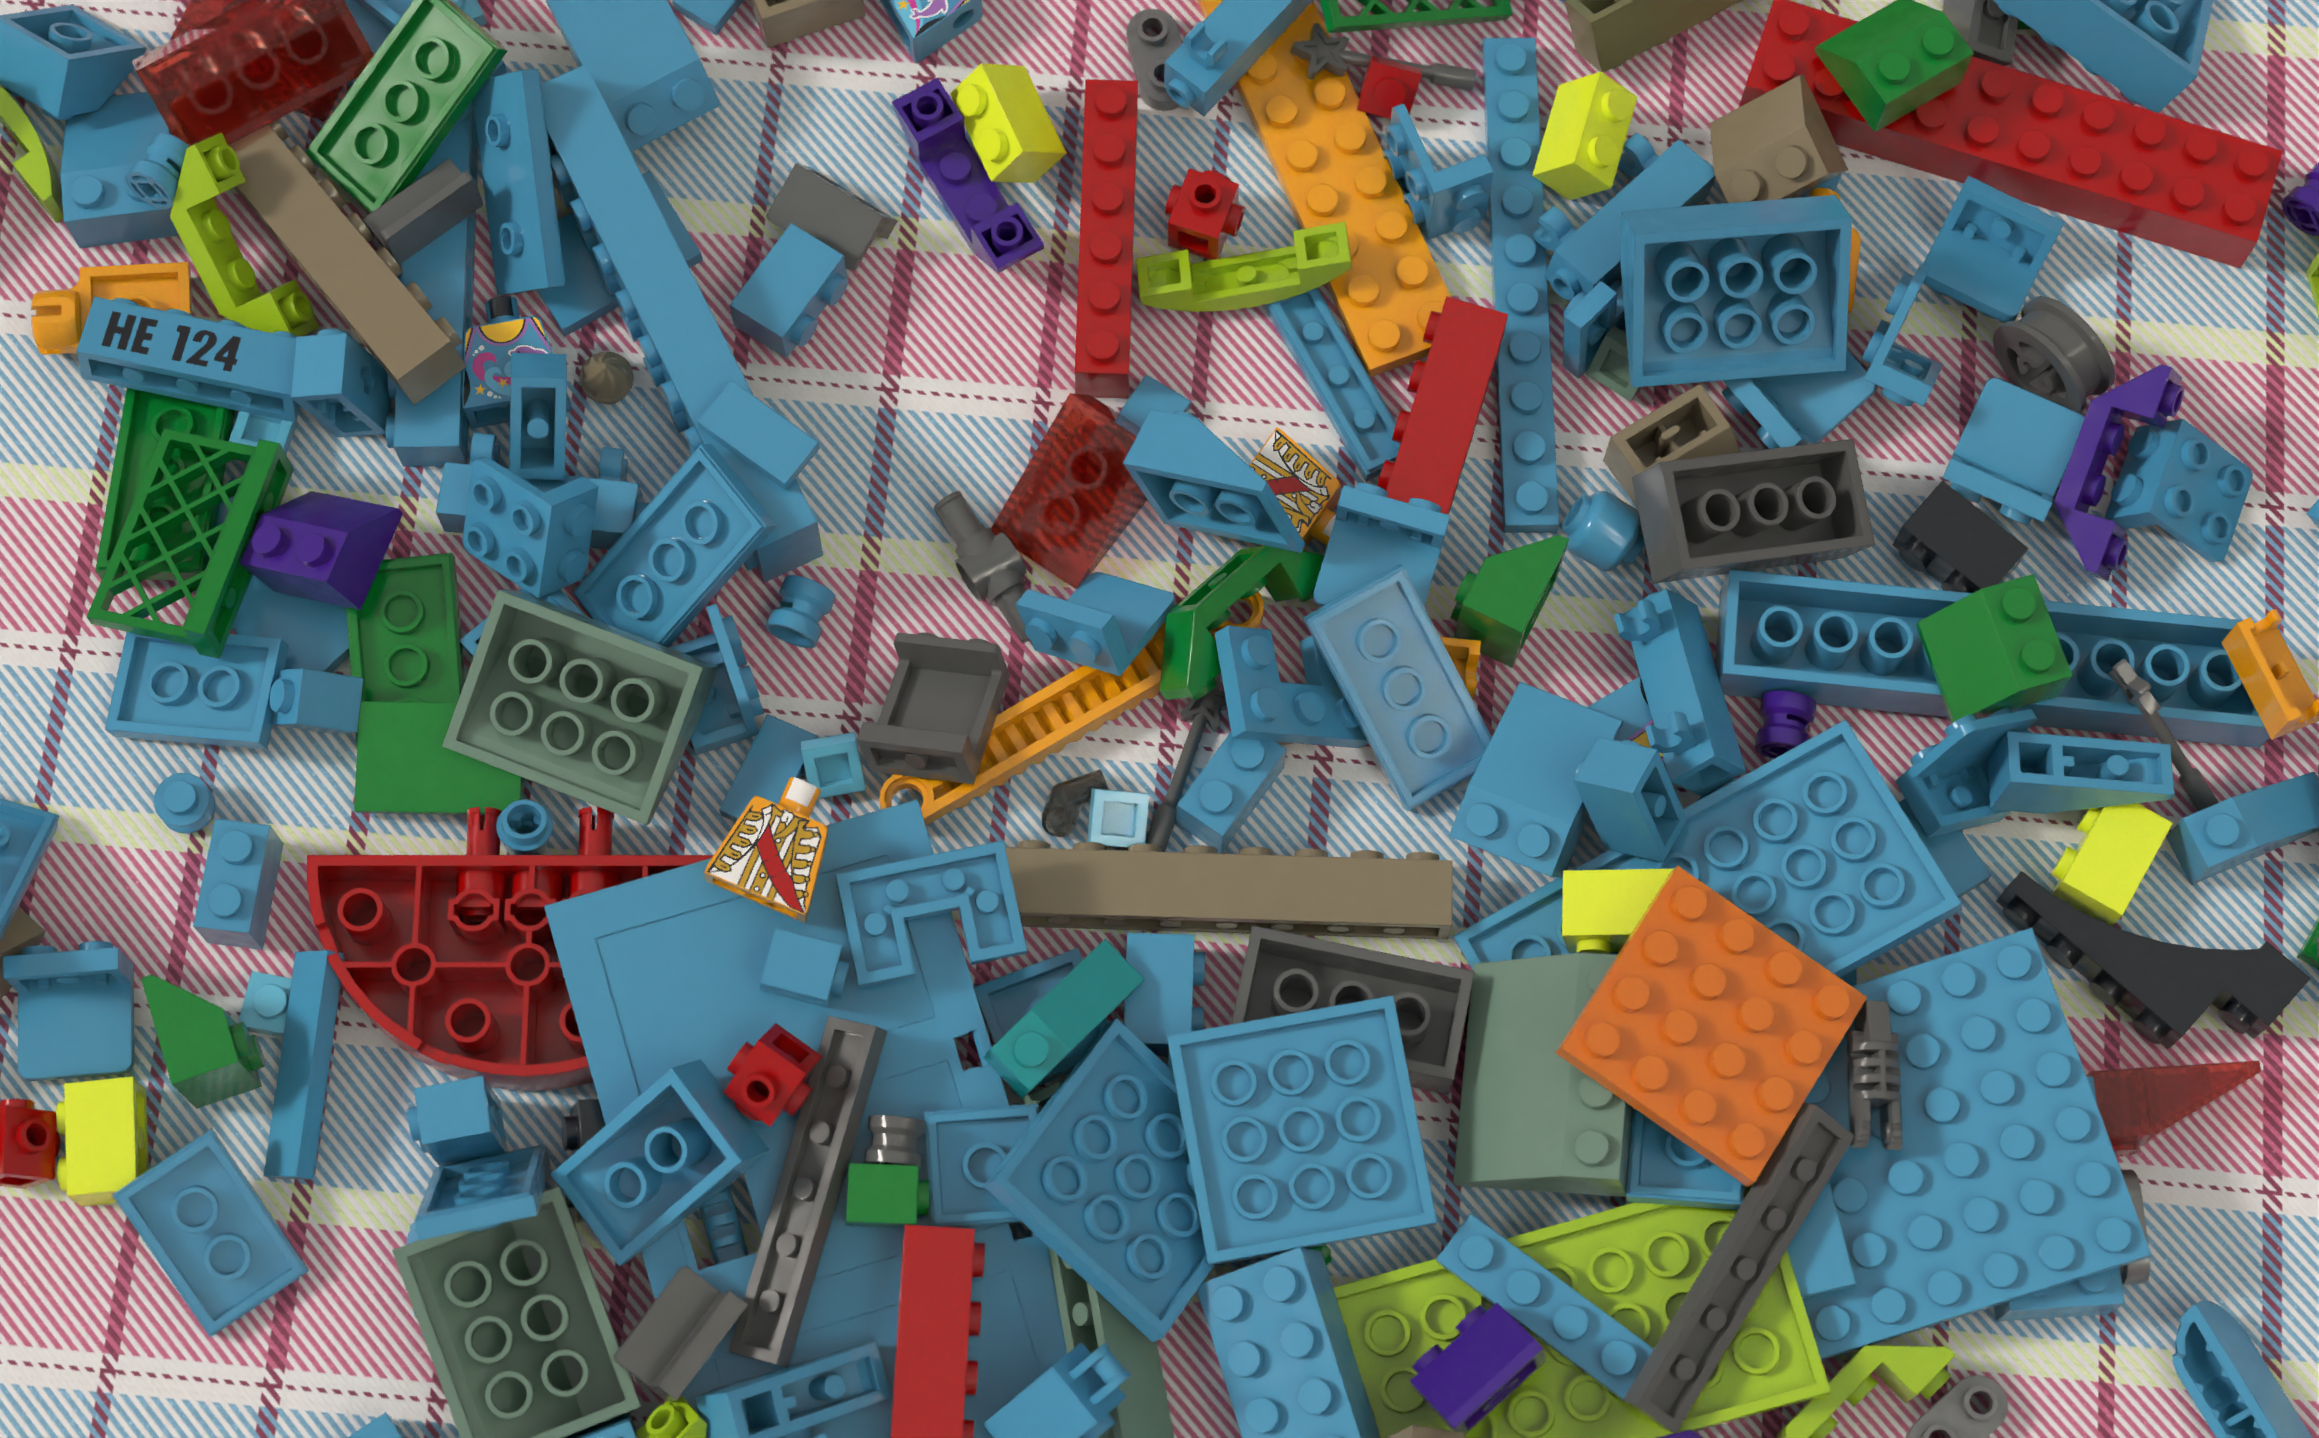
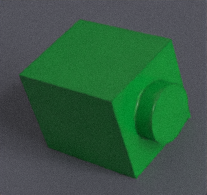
[846,1163,929,1228]

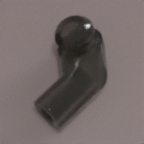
[1041,769,1108,838]

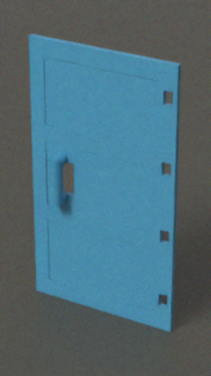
[544,799,1082,1438]

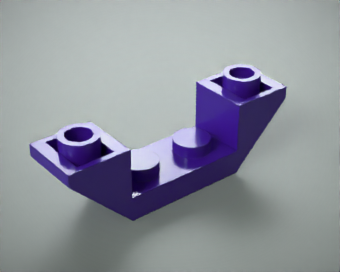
[892,77,1044,273]
[2054,364,2184,581]

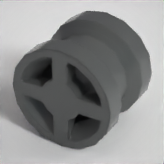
[864,1115,926,1169]

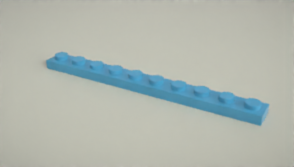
[1482,38,1559,533]

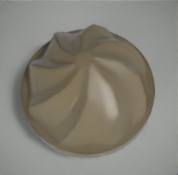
[580,352,634,404]

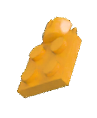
[31,262,193,355]

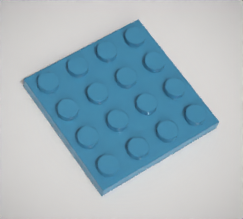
[1167,996,1437,1266]
[984,1018,1214,1342]

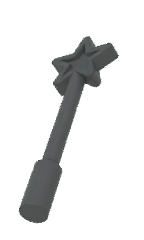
[1291,23,1476,91]
[2108,658,2219,811]
[1145,673,1227,852]

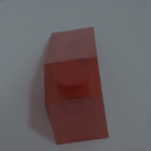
[2086,1061,2261,1157]

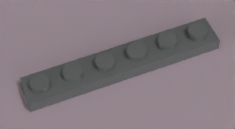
[728,1016,887,1368]
[1623,1102,1855,1433]

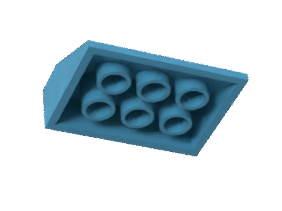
[1992,0,2213,113]
[1620,195,1852,388]

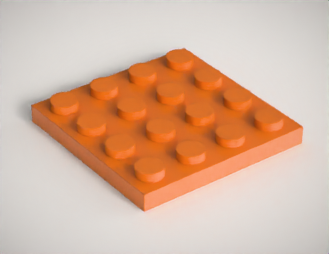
[1555,866,1867,1187]

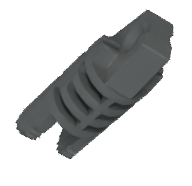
[1847,1000,1903,1150]

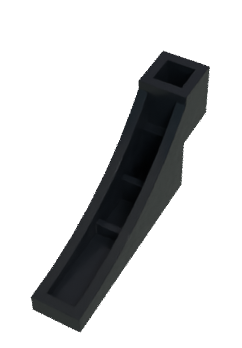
[1996,871,2311,1049]

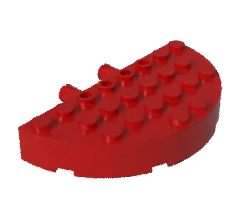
[307,807,714,1091]

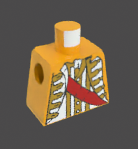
[1249,427,1341,551]
[704,777,829,923]

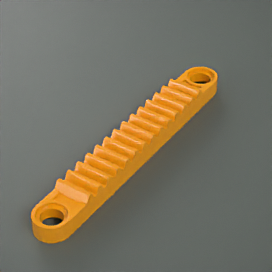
[879,592,1264,826]

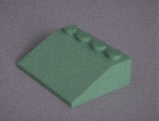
[442,590,718,825]
[1453,953,1633,1197]
[392,1187,642,1438]

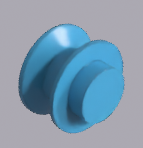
[154,773,215,834]

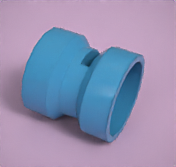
[126,133,190,210]
[765,575,836,648]

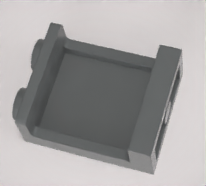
[857,633,1010,784]

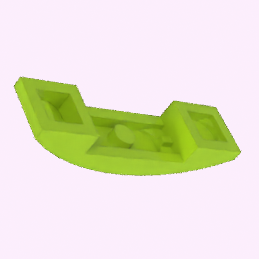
[0,86,63,223]
[1136,222,1352,312]

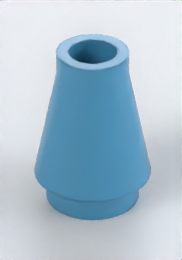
[496,799,553,855]

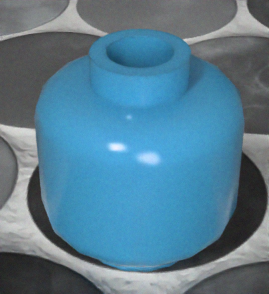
[1562,491,1645,571]

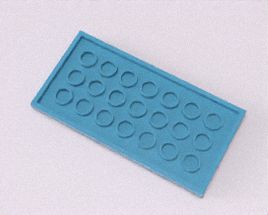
[1453,720,1962,978]

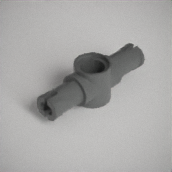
[934,491,1030,643]

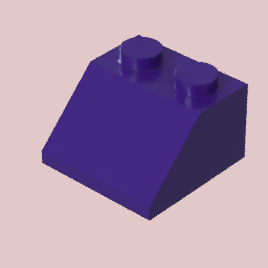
[240,491,403,610]
[1410,1303,1546,1435]

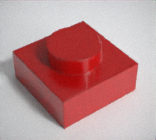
[1357,55,1422,119]

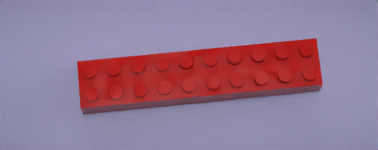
[1738,0,2283,269]

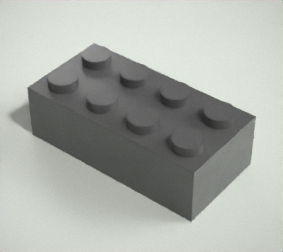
[1632,439,1875,584]
[1231,925,1475,1095]

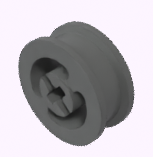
[1993,296,2115,413]

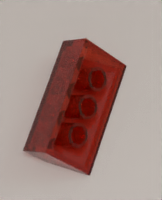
[131,0,374,146]

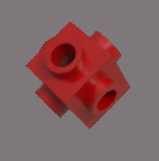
[1165,168,1245,260]
[723,1023,823,1127]
[0,1099,60,1189]

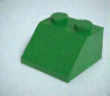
[1815,0,1974,132]
[1450,535,1569,668]
[1916,574,2073,723]
[141,975,265,1109]

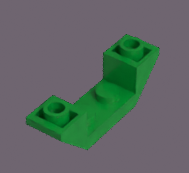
[1160,545,1325,701]

